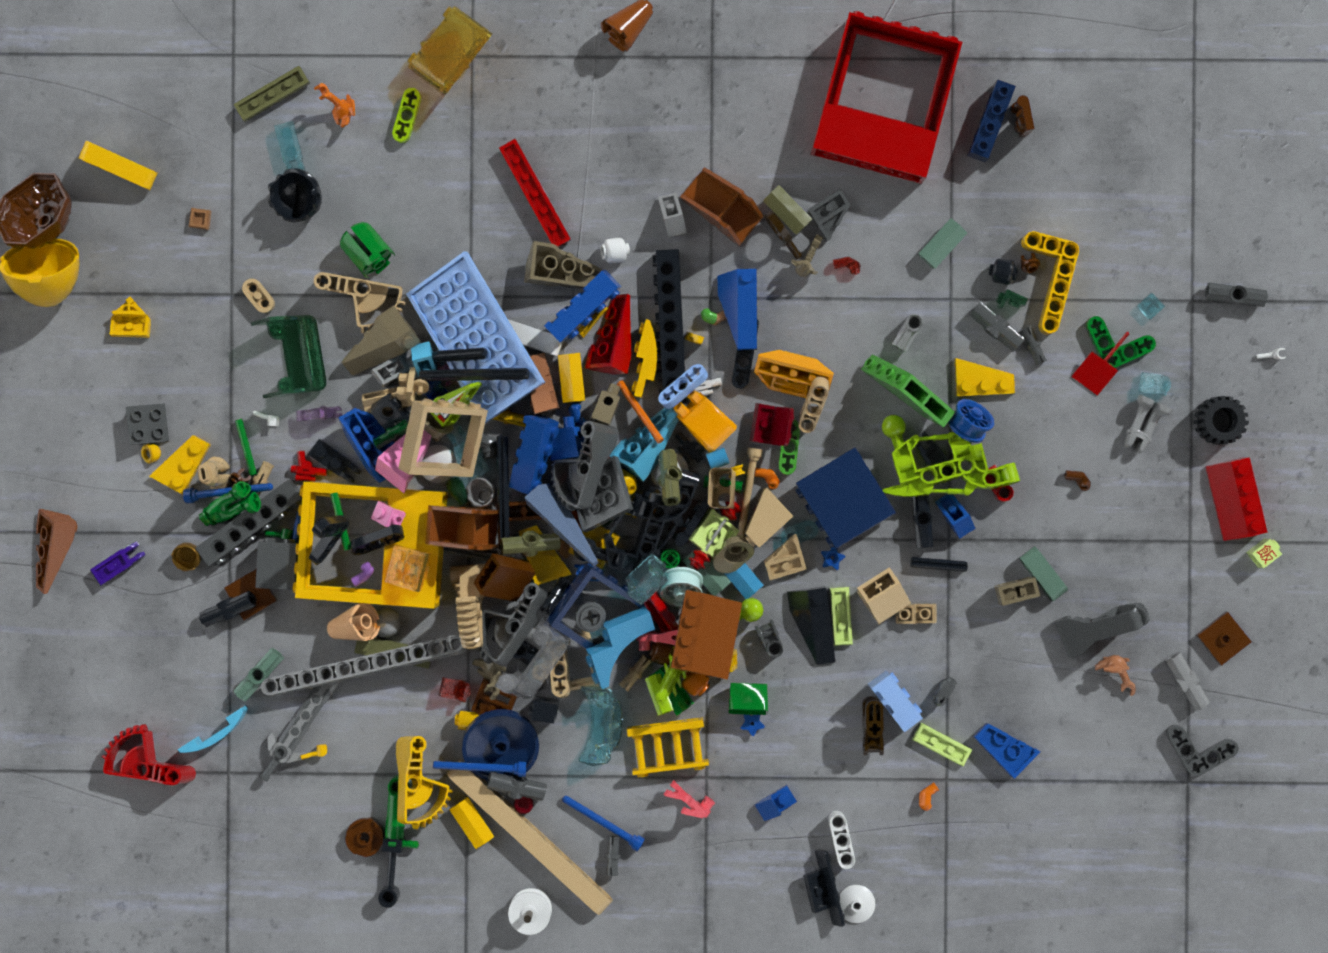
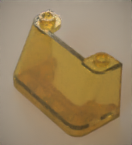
[407,6,493,97]

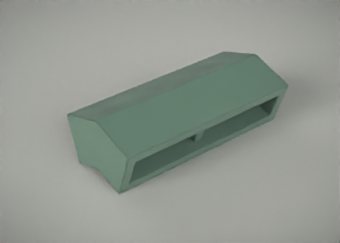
[918,218,967,269]
[683,547,731,596]

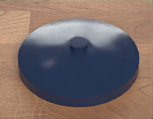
[462,709,539,781]

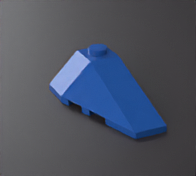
[717,269,757,350]

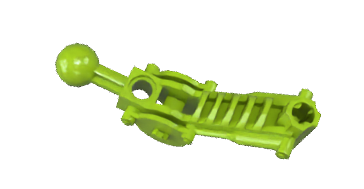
[645,598,764,716]

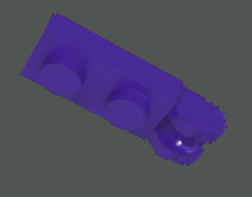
[90,542,145,586]

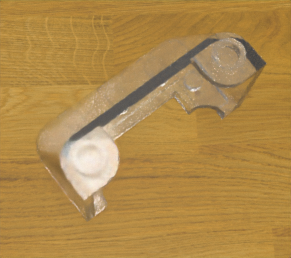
[495,617,570,699]

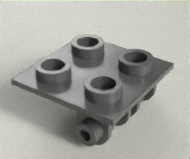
[126,403,169,445]

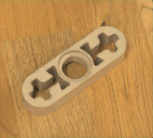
[548,642,571,698]

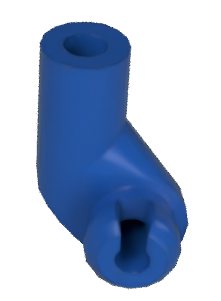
[568,402,588,427]

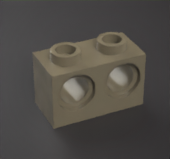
[994,576,1040,606]

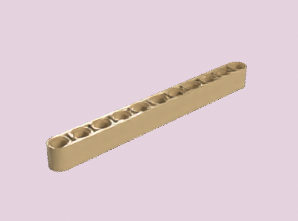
[447,759,613,915]

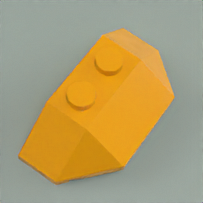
[754,350,834,398]

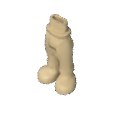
[198,456,231,489]

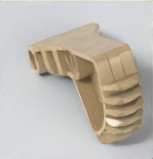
[314,272,406,333]
[450,563,486,649]

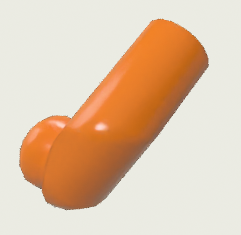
[754,467,779,489]
[918,782,939,811]

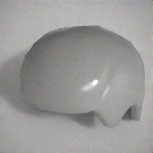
[466,477,496,508]
[377,608,401,638]

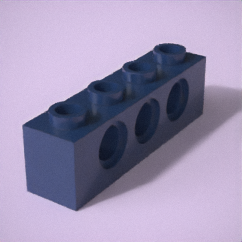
[967,80,1016,163]

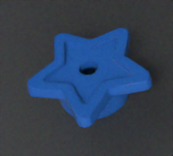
[821,547,845,570]
[740,715,765,736]

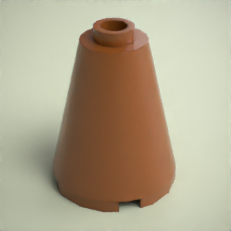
[600,0,653,52]

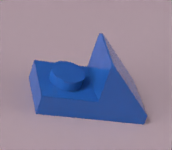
[754,784,797,821]

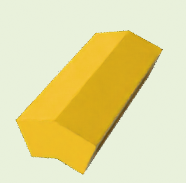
[558,353,585,403]
[449,797,494,849]

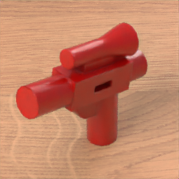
[291,451,327,482]

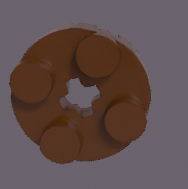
[345,817,384,857]

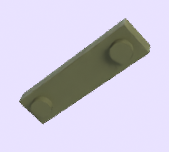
[234,66,310,122]
[354,637,431,669]

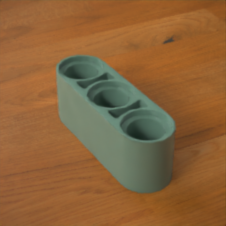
[1019,546,1068,602]

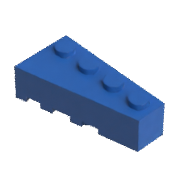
[509,414,560,495]

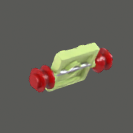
[688,501,741,570]

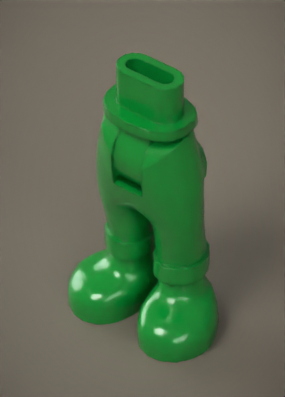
[199,481,261,526]

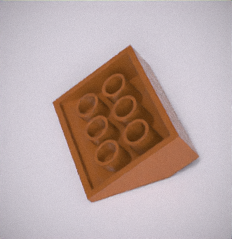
[670,590,742,680]

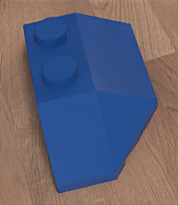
[338,408,395,484]

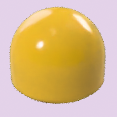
[141,444,161,463]

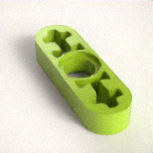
[392,88,422,143]

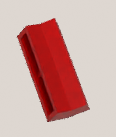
[642,588,679,638]

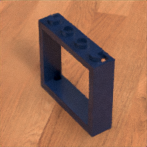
[547,563,648,649]

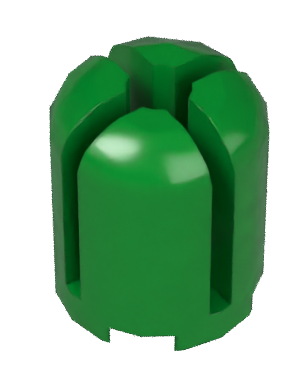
[340,222,395,278]

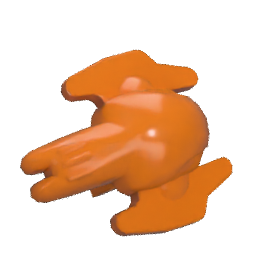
[314,83,355,128]

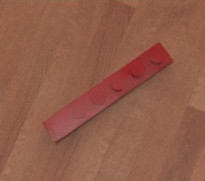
[499,139,571,247]

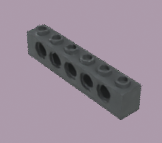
[195,480,302,567]

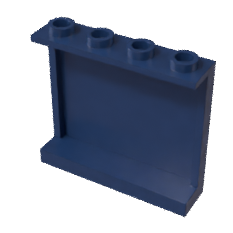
[795,447,896,550]

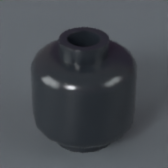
[989,259,1018,285]

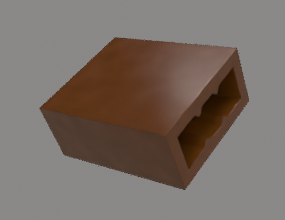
[473,553,536,602]

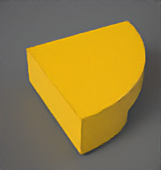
[684,332,704,346]

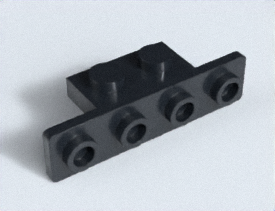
[803,850,845,927]

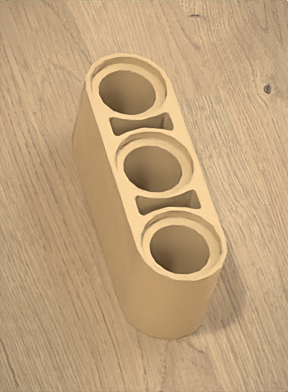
[798,377,829,433]

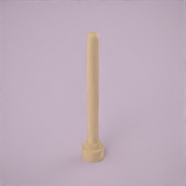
[737,447,763,536]

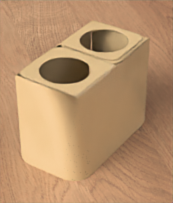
[708,468,736,509]

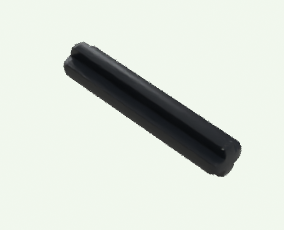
[432,347,487,362]
[910,557,968,572]

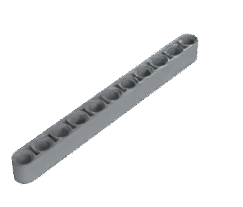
[261,635,466,697]

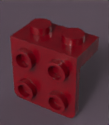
[749,403,794,446]

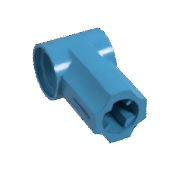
[706,447,730,469]

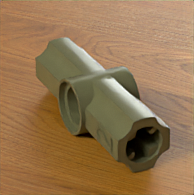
[657,449,682,506]
[500,531,561,557]

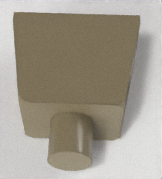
[591,383,621,426]

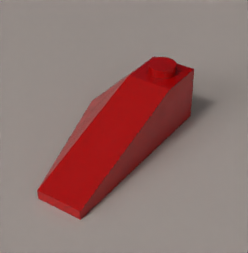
[585,294,631,375]

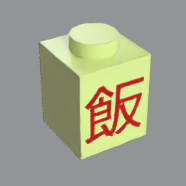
[1246,538,1282,568]

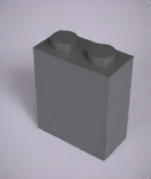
[256,538,298,590]

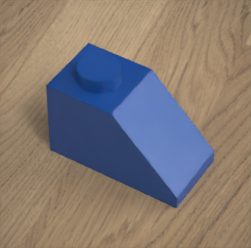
[935,494,976,539]

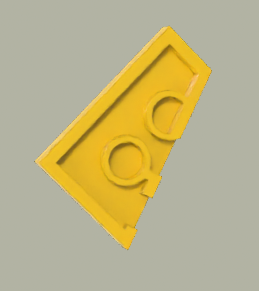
[954,358,1015,397]
[149,435,211,495]
[518,525,572,585]

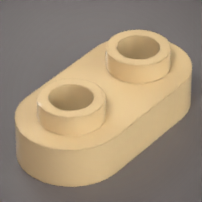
[242,279,275,313]

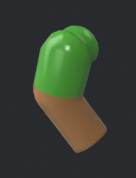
[701,308,727,325]

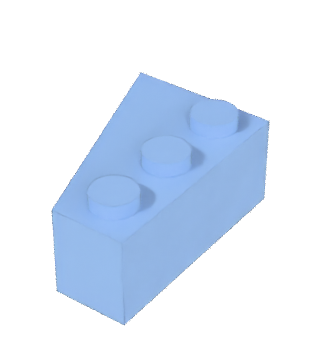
[868,670,923,732]

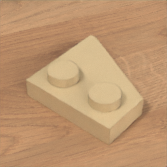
[764,534,806,580]

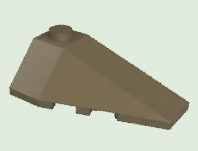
[524,241,603,289]
[342,305,420,375]

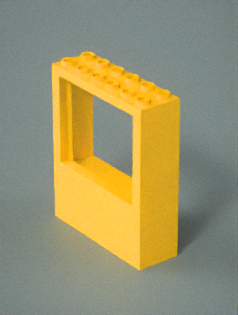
[293,482,448,609]

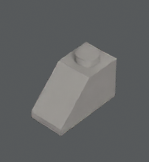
[658,193,687,238]

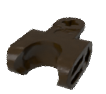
[862,696,884,756]

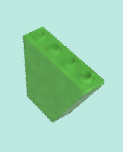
[861,354,955,428]

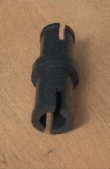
[540,577,570,615]

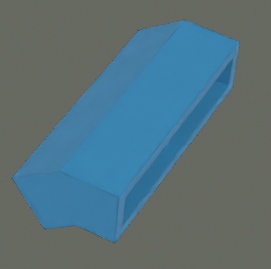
[724,563,764,599]

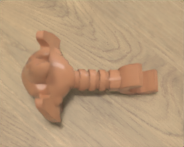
[1095,655,1136,696]

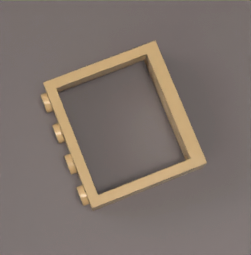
[398,398,488,477]

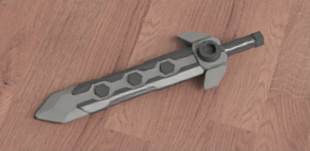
[260,670,340,782]

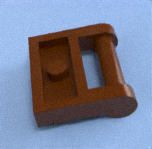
[1010,95,1035,137]
[471,678,519,715]

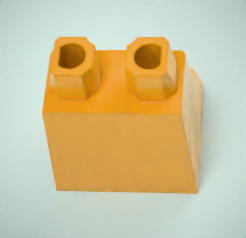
[673,390,737,453]

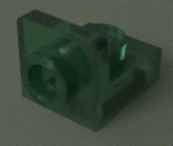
[996,289,1028,309]

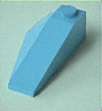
[609,407,679,481]

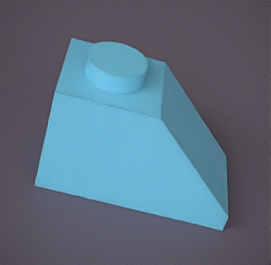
[411,341,442,387]

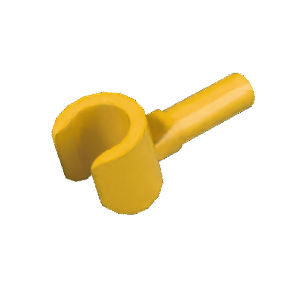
[300,744,327,760]

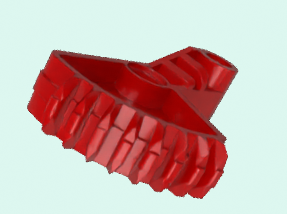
[101,724,196,785]

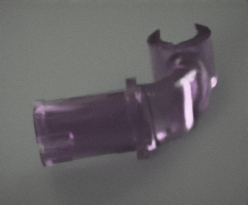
[296,405,342,422]

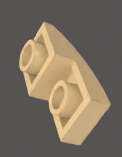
[896,604,937,624]

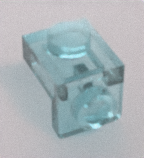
[1138,372,1171,396]

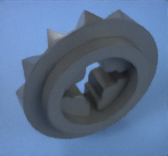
[575,601,606,632]

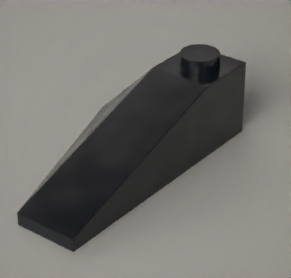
[787,586,836,665]

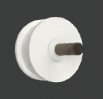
[508,888,552,935]

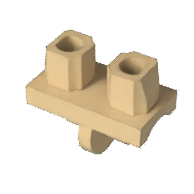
[396,367,429,406]

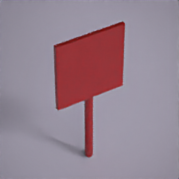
[1071,332,1129,396]

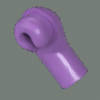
[351,562,374,587]

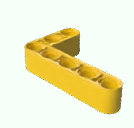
[1021,231,1079,335]

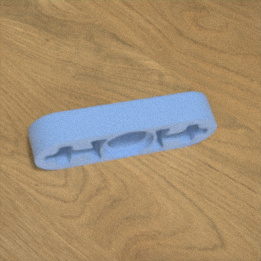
[658,364,708,409]

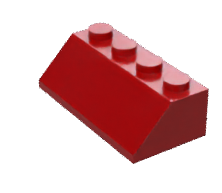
[1205,457,1268,541]

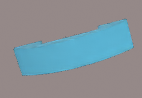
[177,705,248,753]

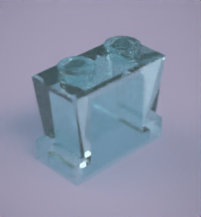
[625,554,668,605]

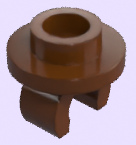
[1021,252,1041,273]
[230,468,251,485]

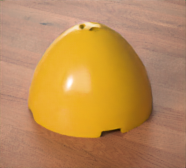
[0,238,80,307]

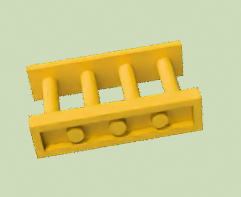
[627,717,709,777]

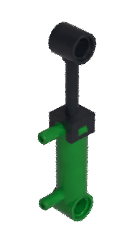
[378,775,419,908]

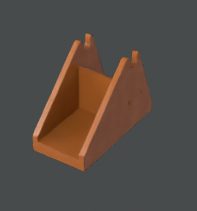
[680,167,764,246]
[425,505,498,550]

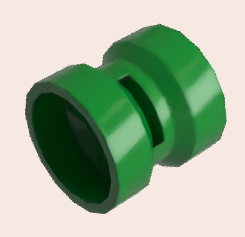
[661,549,680,568]

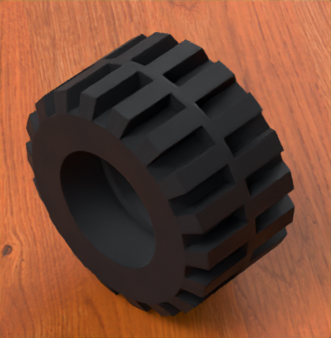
[1194,396,1249,445]

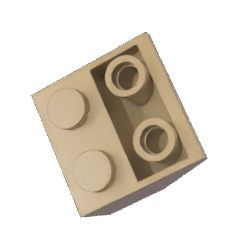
[857,567,911,624]

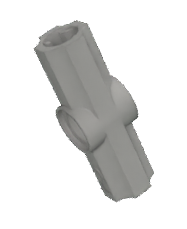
[1165,652,1210,711]

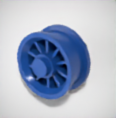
[948,399,994,443]

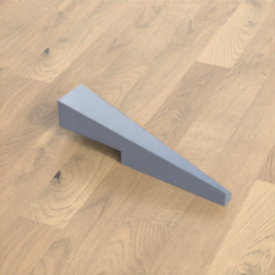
[524,482,598,567]

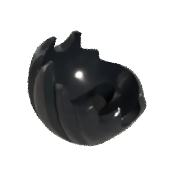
[268,168,322,223]

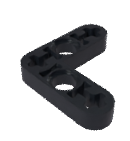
[309,515,350,565]

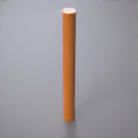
[617,380,664,444]

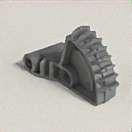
[550,421,619,511]
[476,583,548,667]
[1054,603,1150,658]

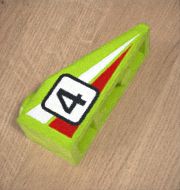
[430,381,482,427]

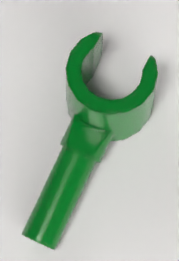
[265,528,293,539]

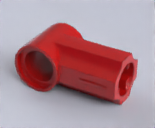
[985,465,1014,502]

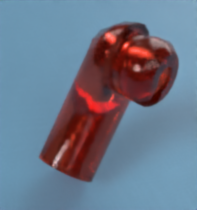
[833,256,861,275]

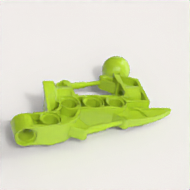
[881,415,1020,497]

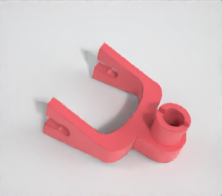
[637,629,678,651]
[664,780,715,819]

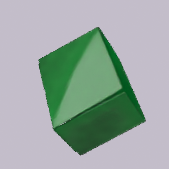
[728,683,768,715]

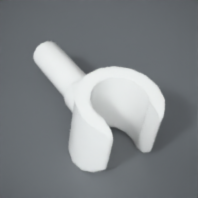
[1256,348,1286,360]
[253,411,279,426]

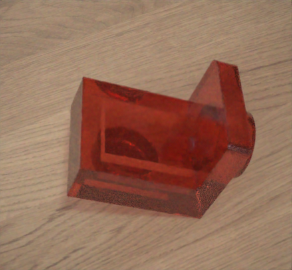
[438,677,471,703]

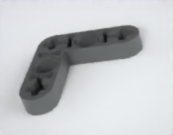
[1166,725,1239,776]

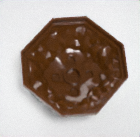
[0,173,72,249]

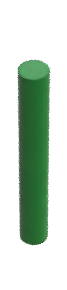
[235,419,257,476]
[330,492,350,551]

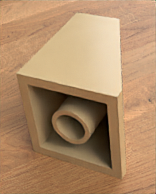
[745,487,793,547]

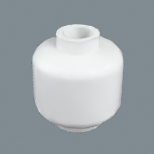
[600,238,630,264]

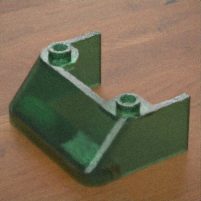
[251,315,327,399]

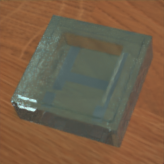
[1136,293,1165,320]

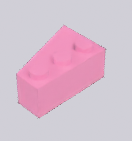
[375,430,431,493]

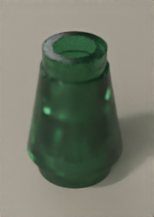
[445,476,468,506]

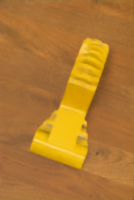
[396,736,453,829]

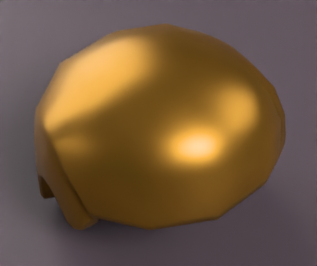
[171,542,201,571]

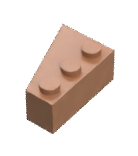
[530,353,560,414]

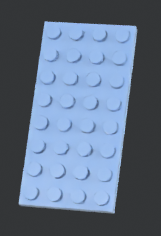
[406,251,545,424]

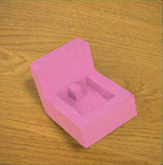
[371,501,406,527]

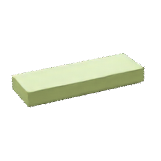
[829,587,853,646]
[912,722,972,767]

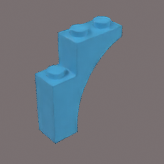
[585,607,655,689]

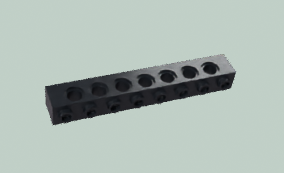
[652,249,687,404]

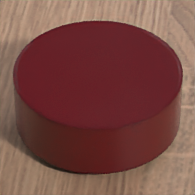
[514,797,534,814]

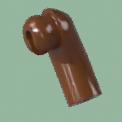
[1064,470,1091,491]

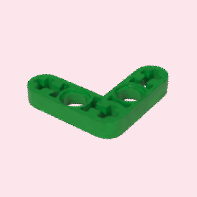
[1086,316,1156,368]

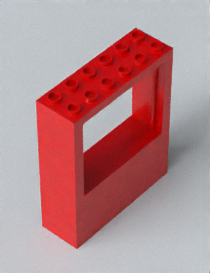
[810,11,963,184]

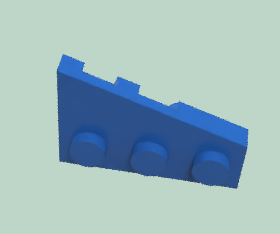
[973,723,1041,779]

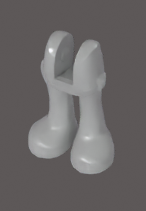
[1124,394,1173,454]

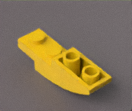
[631,319,657,398]

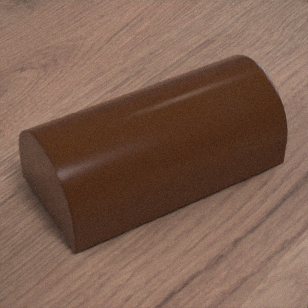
[509,501,542,521]

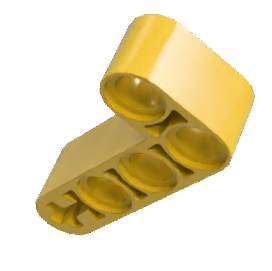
[78,141,158,190]

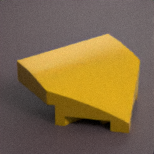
[109,297,151,338]

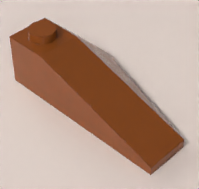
[36,509,77,594]

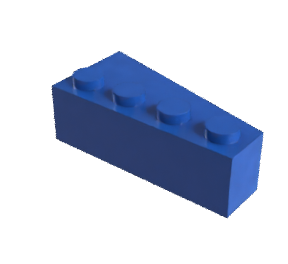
[544,270,622,342]

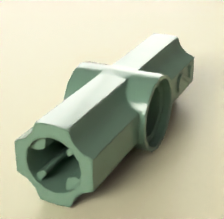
[233,647,284,702]

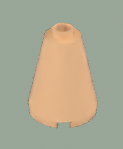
[327,603,380,641]

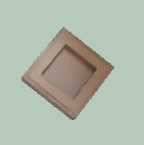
[188,208,212,230]

